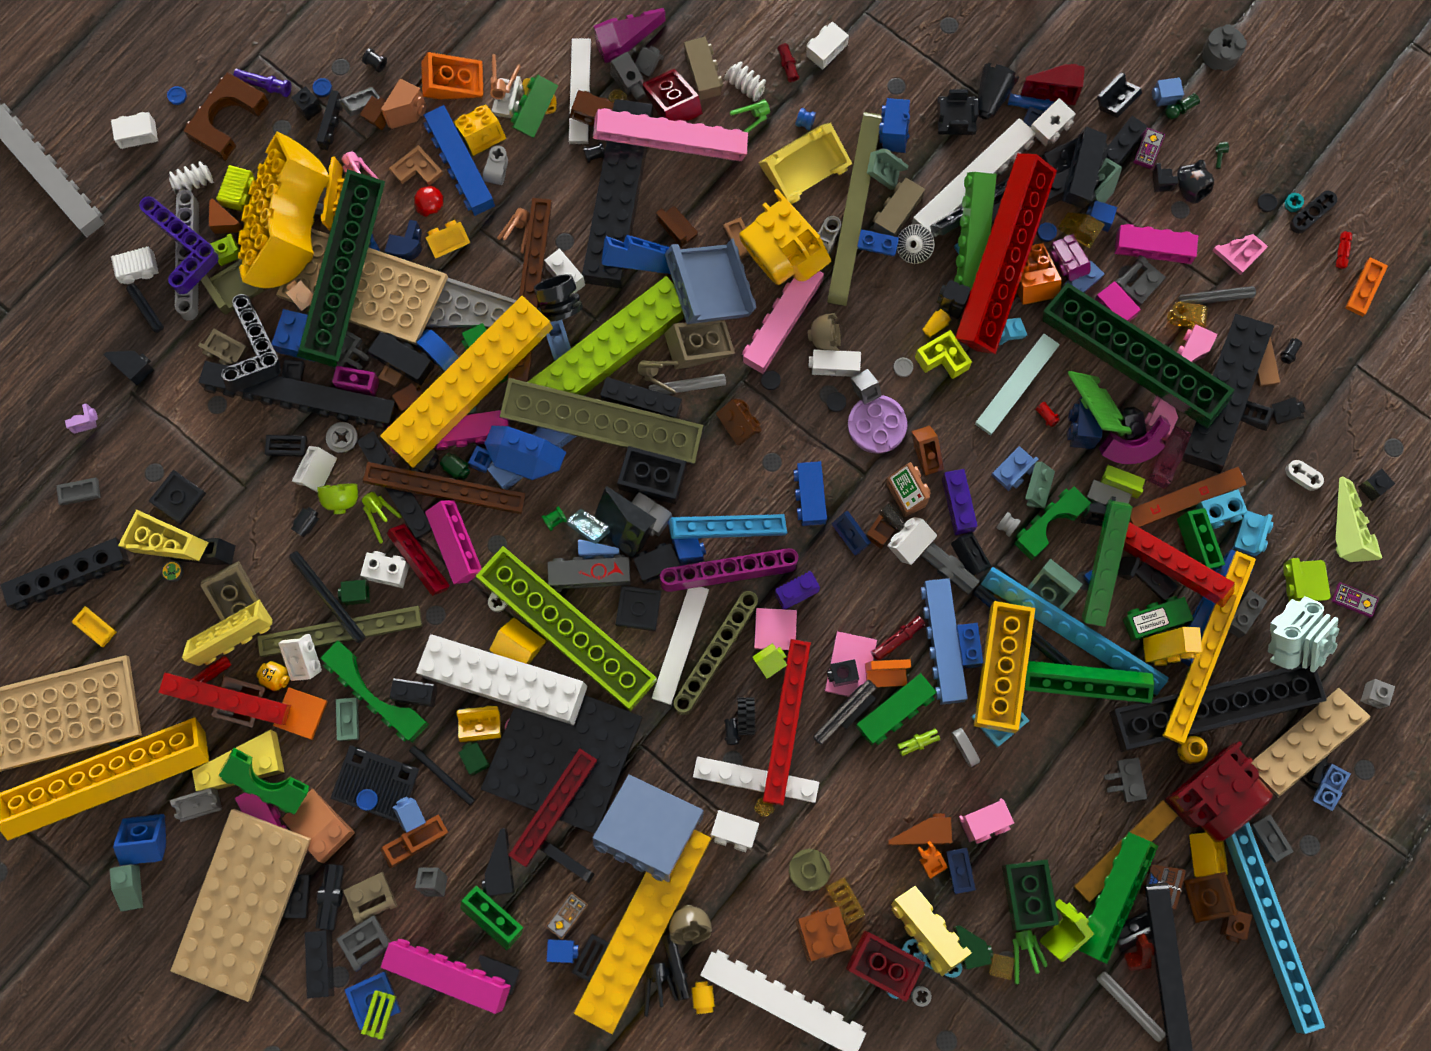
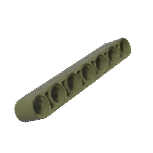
[674,591,758,715]

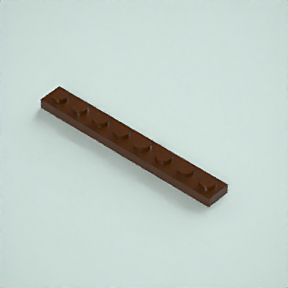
[363,462,526,515]

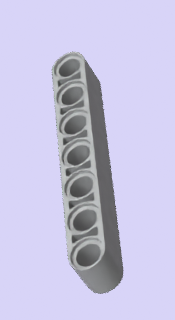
[175,190,199,321]

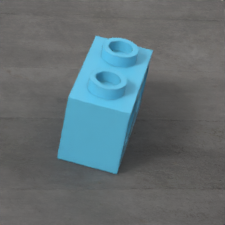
[1196,489,1248,529]

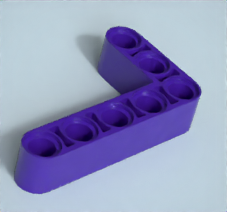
[139,196,219,294]

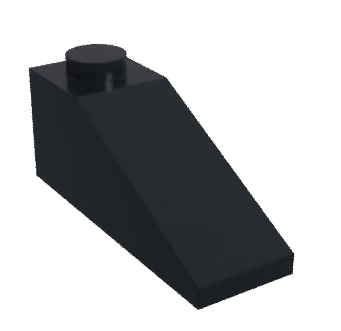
[170,538,236,565]
[482,828,515,897]

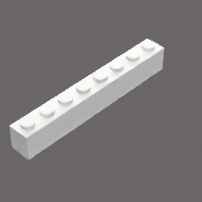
[912,118,1036,237]
[700,950,866,1051]

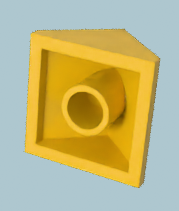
[489,618,546,664]

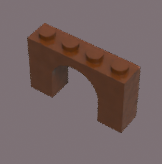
[183,72,269,161]

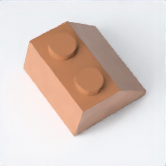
[381,79,427,129]

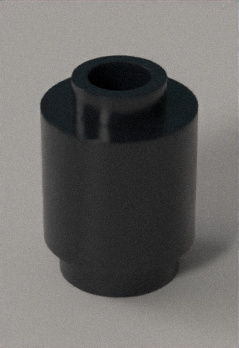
[291,507,319,537]

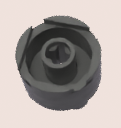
[1202,24,1247,71]

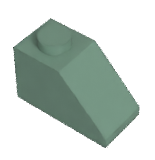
[1093,158,1122,203]
[110,864,143,911]

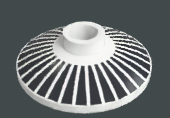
[897,225,935,264]

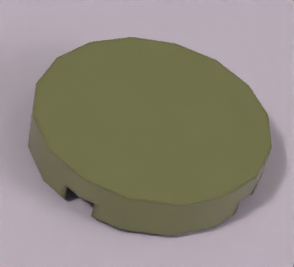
[789,849,831,892]

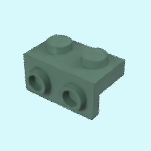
[867,149,908,190]
[1025,462,1055,508]

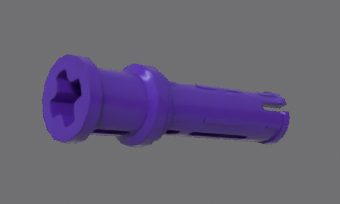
[233,69,292,97]

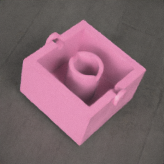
[959,798,1014,844]

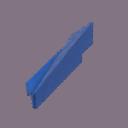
[602,235,671,274]

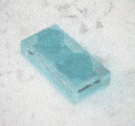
[567,509,610,544]

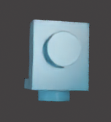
[999,318,1027,345]

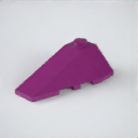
[593,8,666,64]

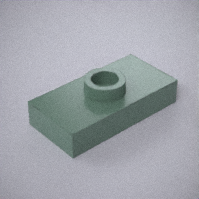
[336,698,359,741]

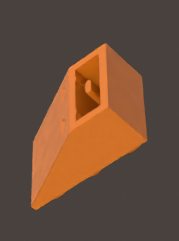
[1017,243,1062,305]

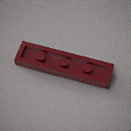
[386,524,450,596]

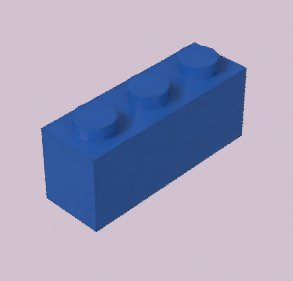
[793,461,827,526]

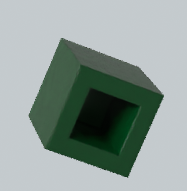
[338,580,370,606]
[458,742,490,776]

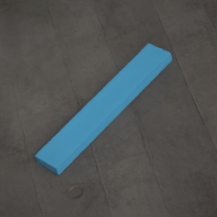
[669,514,787,539]

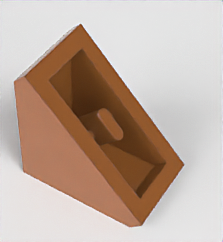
[209,199,243,234]

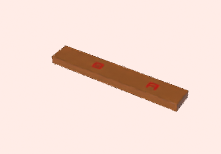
[1130,467,1247,528]

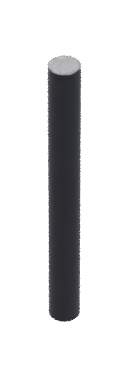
[409,745,475,806]

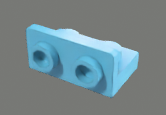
[1233,511,1273,556]

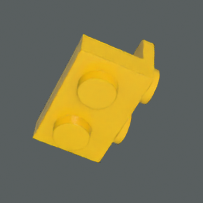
[457,706,501,742]

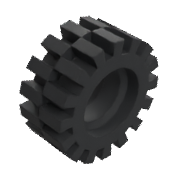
[738,697,755,735]

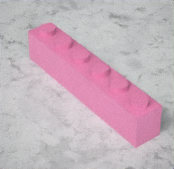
[742,271,824,374]

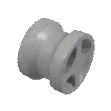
[996,512,1021,537]

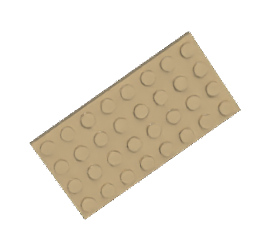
[276,228,448,345]
[0,655,142,771]
[171,809,311,1002]

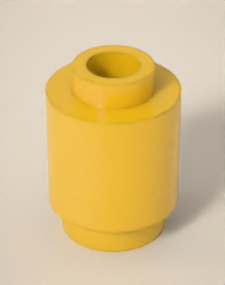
[691,981,715,1014]

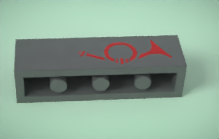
[548,555,631,589]

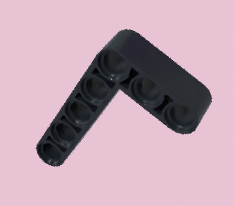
[221,294,281,392]

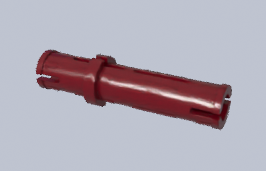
[871,616,926,661]

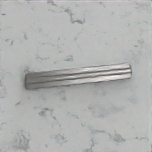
[649,374,726,394]
[1097,972,1166,1042]

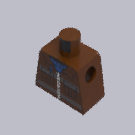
[1140,865,1186,910]

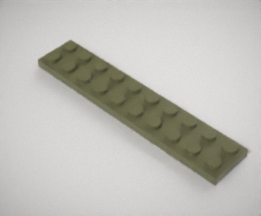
[500,378,703,464]

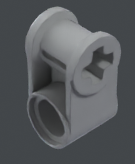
[483,146,508,185]
[818,216,841,255]

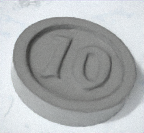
[893,357,913,377]

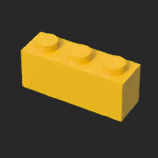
[1143,627,1203,666]

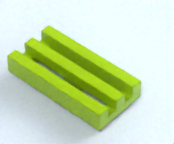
[361,990,396,1040]

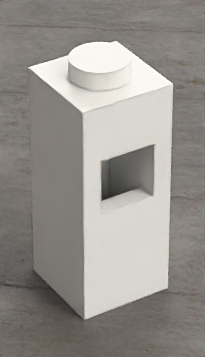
[808,350,861,377]

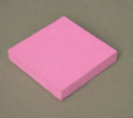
[754,608,797,651]

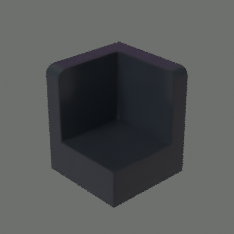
[1152,163,1178,192]

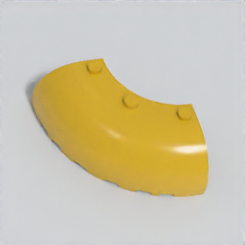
[238,132,330,288]

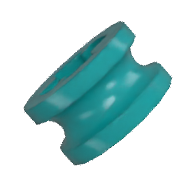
[1285,193,1304,212]

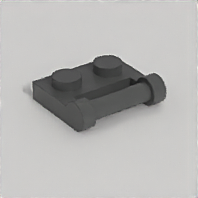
[1115,255,1166,306]
[337,915,391,972]

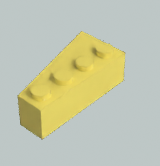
[192,730,285,792]
[891,886,971,976]

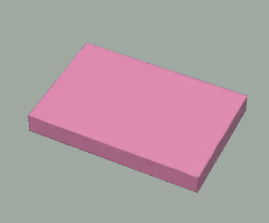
[825,631,877,697]

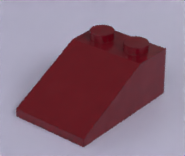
[1020,64,1085,105]
[642,69,703,122]
[846,930,925,1002]

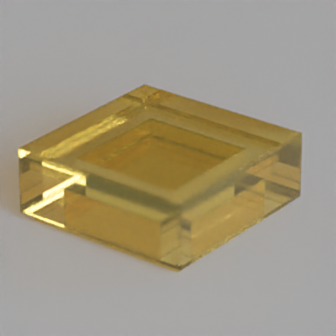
[989,953,1015,980]

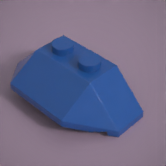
[484,426,566,480]

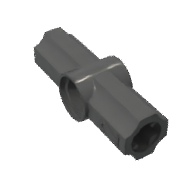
[921,543,980,595]

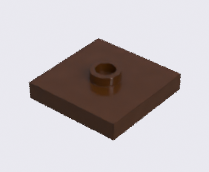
[1184,872,1238,923]

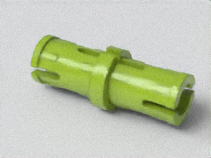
[897,728,940,757]

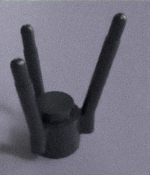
[644,963,678,1017]

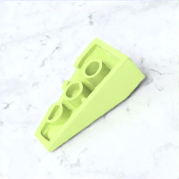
[1336,477,1382,562]

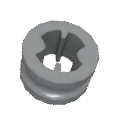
[911,986,931,1007]

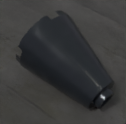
[978,63,1019,120]

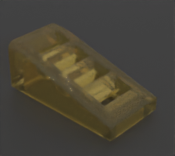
[826,877,865,925]

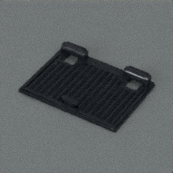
[330,745,420,823]

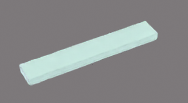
[975,334,1060,435]

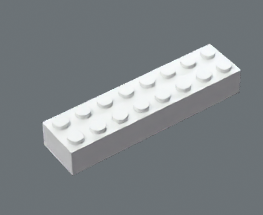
[416,634,588,725]

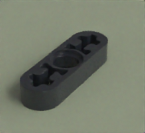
[1290,191,1337,234]
[539,840,595,883]

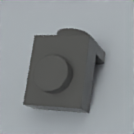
[635,46,664,77]

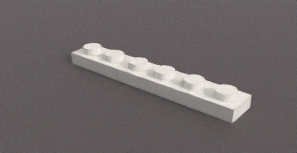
[693,757,819,803]

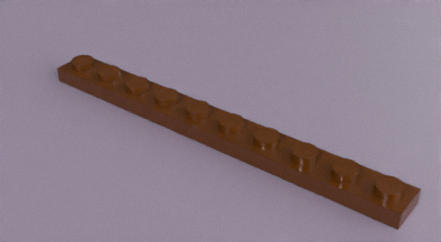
[508,198,552,382]

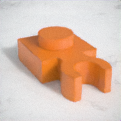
[918,841,948,879]

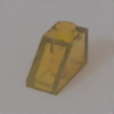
[1057,212,1105,248]

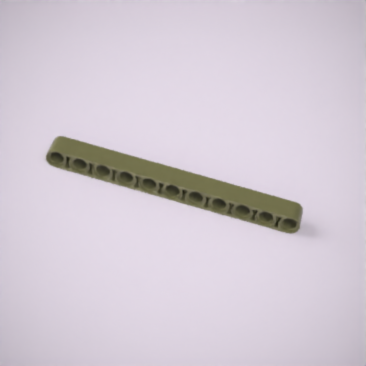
[827,112,882,306]

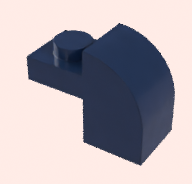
[384,220,423,261]

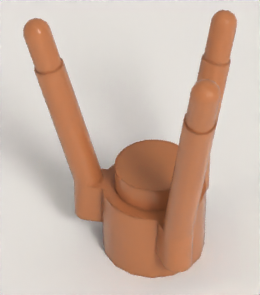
[490,54,521,99]
[497,208,530,254]

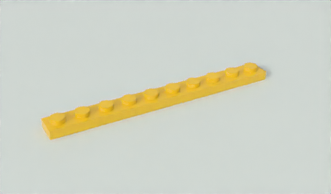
[1163,551,1256,745]

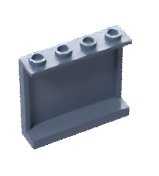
[665,239,756,324]
[593,775,703,882]

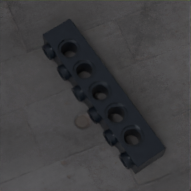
[0,537,130,611]

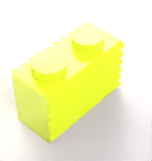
[217,165,256,212]

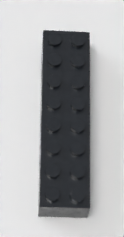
[1182,313,1274,473]

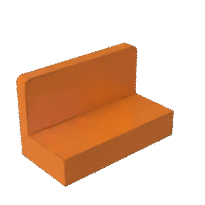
[865,659,911,687]

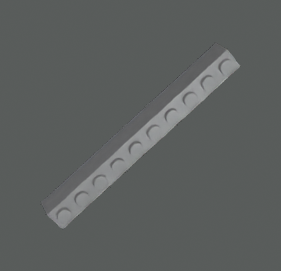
[0,99,105,237]

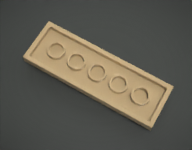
[1252,688,1371,798]

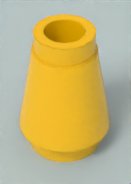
[922,309,951,338]

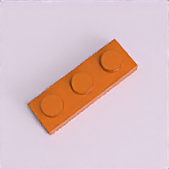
[1345,257,1388,317]

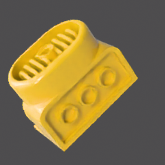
[739,189,832,285]

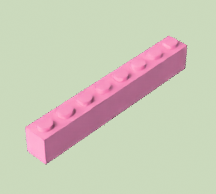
[593,108,748,161]

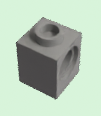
[1360,679,1395,709]

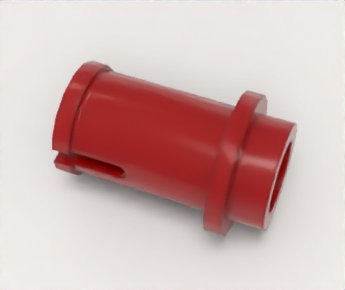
[1035,402,1060,427]

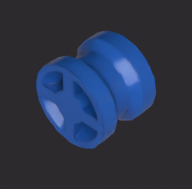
[795,108,816,131]

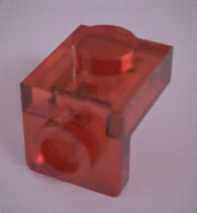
[1124,934,1154,971]

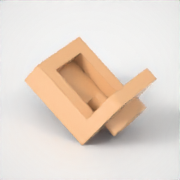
[285,280,313,311]

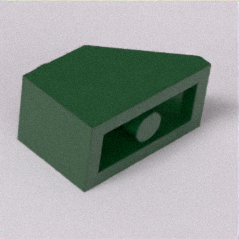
[953,926,994,970]

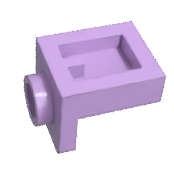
[65,404,98,434]

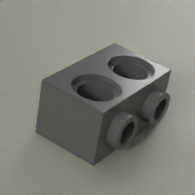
[1228,590,1267,638]

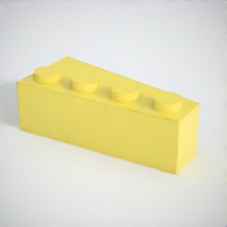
[118,510,209,561]

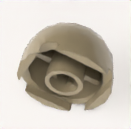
[808,313,841,351]
[669,905,712,945]

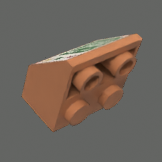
[886,462,931,517]

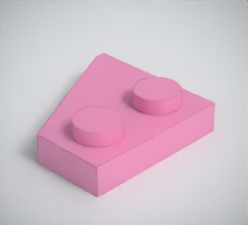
[1212,234,1268,275]

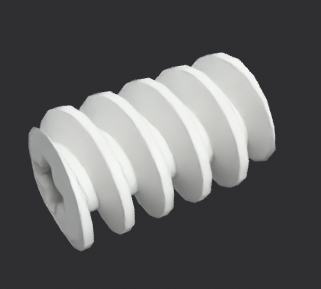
[724,61,766,102]
[169,161,213,196]

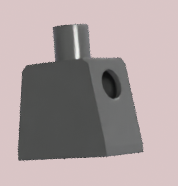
[610,52,646,101]

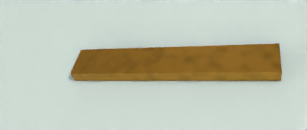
[1073,800,1178,902]

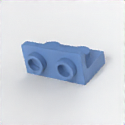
[991,446,1039,491]

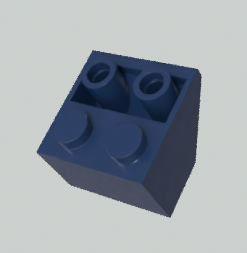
[1067,397,1102,449]

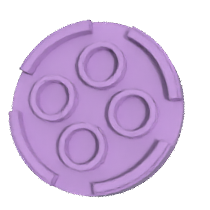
[848,395,907,454]

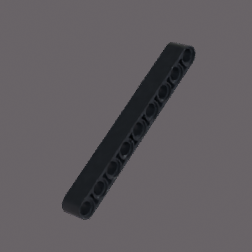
[1145,882,1193,1051]

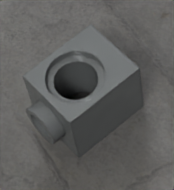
[851,369,882,404]
[415,868,448,897]

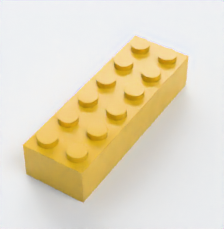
[974,601,1035,733]

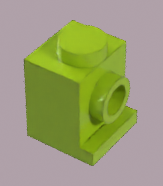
[209,233,240,266]

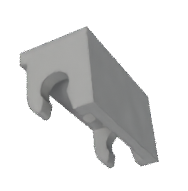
[170,788,222,822]

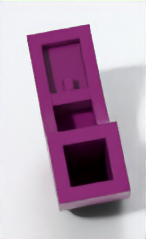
[1099,415,1171,464]

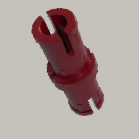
[777,43,800,83]

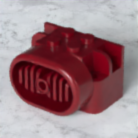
[1165,741,1273,843]

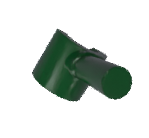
[1215,142,1229,169]

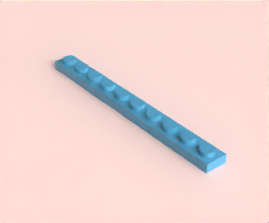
[981,567,1169,696]

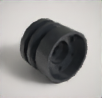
[533,274,583,322]

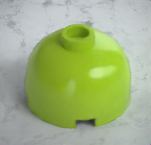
[317,484,358,514]

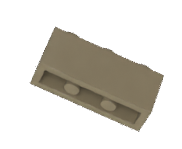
[684,37,723,100]
[873,178,925,237]

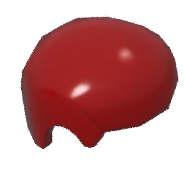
[414,186,444,217]

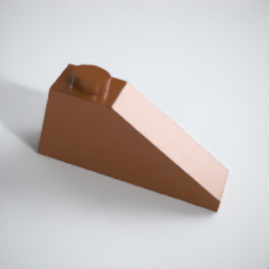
[887,814,952,846]

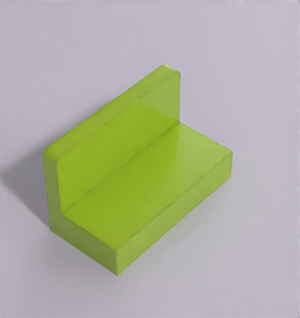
[1101,465,1145,499]

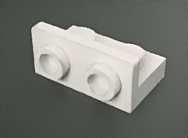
[278,634,322,681]

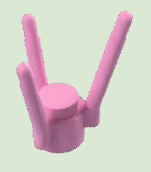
[342,152,378,179]

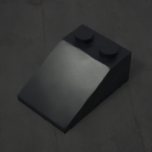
[594,487,657,558]

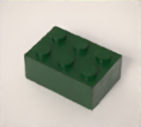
[1002,859,1059,930]

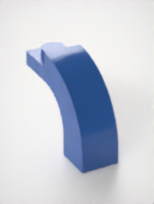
[416,329,459,373]

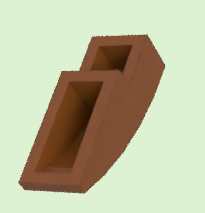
[380,815,449,869]

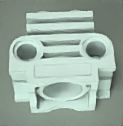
[1268,597,1339,673]

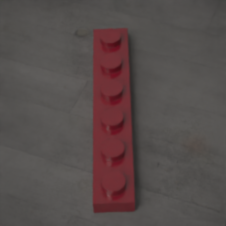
[509,749,598,867]

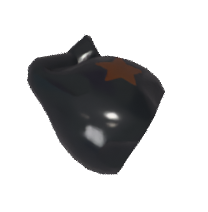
[1177,159,1214,204]

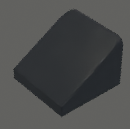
[1117,557,1141,580]

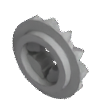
[326,422,358,453]

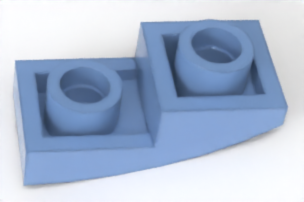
[1313,763,1351,811]

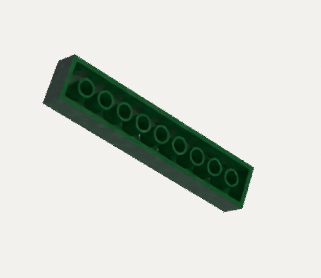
[297,169,386,367]
[1043,282,1235,429]

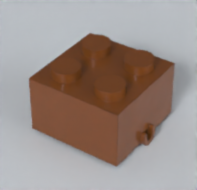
[795,906,852,962]

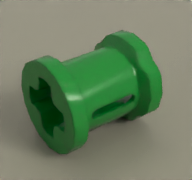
[541,506,567,532]

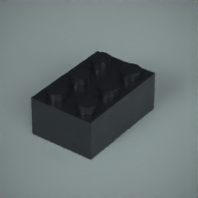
[617,446,687,505]

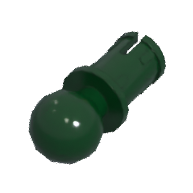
[1165,93,1200,120]

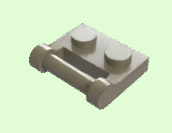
[343,872,397,925]

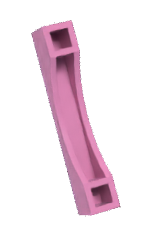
[1145,325,1218,440]

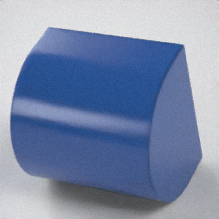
[468,446,492,473]

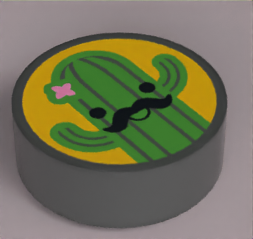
[162,561,184,582]

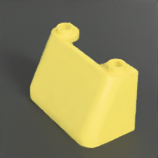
[759,123,852,204]

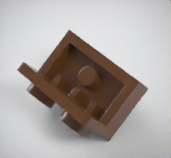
[716,399,762,445]

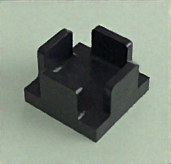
[937,89,978,135]

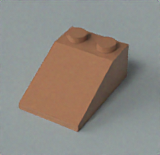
[282,789,355,863]

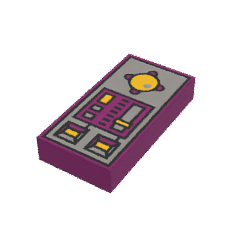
[1133,128,1165,169]
[1331,582,1379,618]

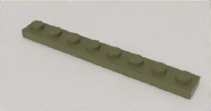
[257,606,423,657]

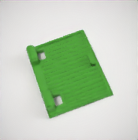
[1068,371,1132,436]

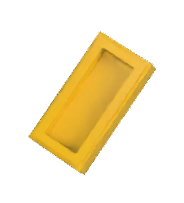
[72,606,117,648]

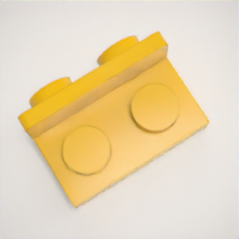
[425,220,470,259]

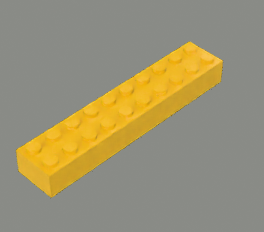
[380,296,553,468]
[0,717,209,840]
[574,829,711,1034]

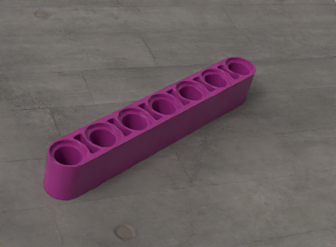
[660,549,798,592]

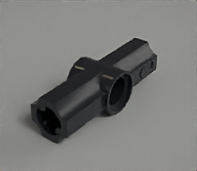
[315,864,344,930]

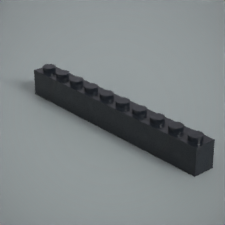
[198,361,398,430]

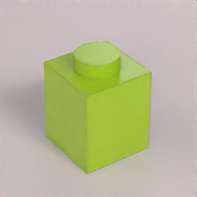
[753,643,787,678]

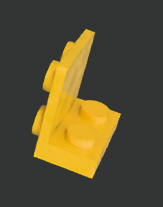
[453,105,507,156]

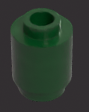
[440,452,470,480]

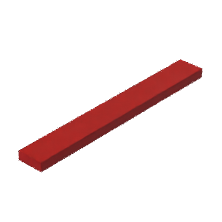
[763,639,811,806]

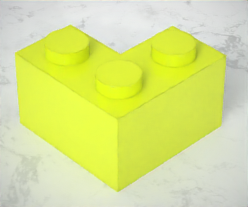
[915,330,972,379]

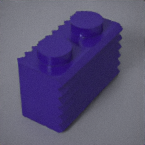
[775,571,820,610]

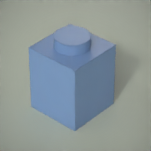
[1152,78,1184,106]
[392,797,426,832]

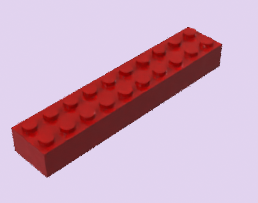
[955,153,1057,354]

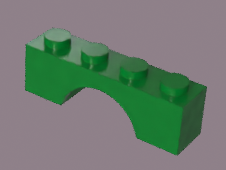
[1015,486,1091,561]
[219,748,309,815]

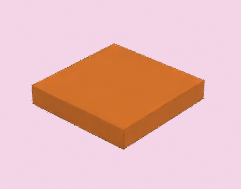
[273,687,328,740]

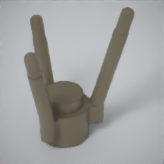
[638,360,679,394]

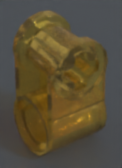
[1167,302,1208,329]

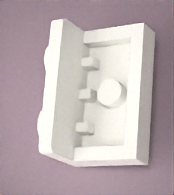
[492,76,524,118]

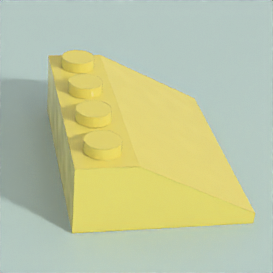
[182,599,272,666]

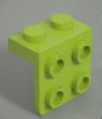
[1283,558,1331,602]
[1040,899,1094,962]

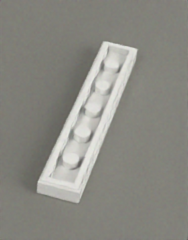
[569,38,591,144]
[652,587,709,705]

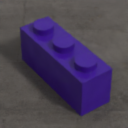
[942,469,977,535]

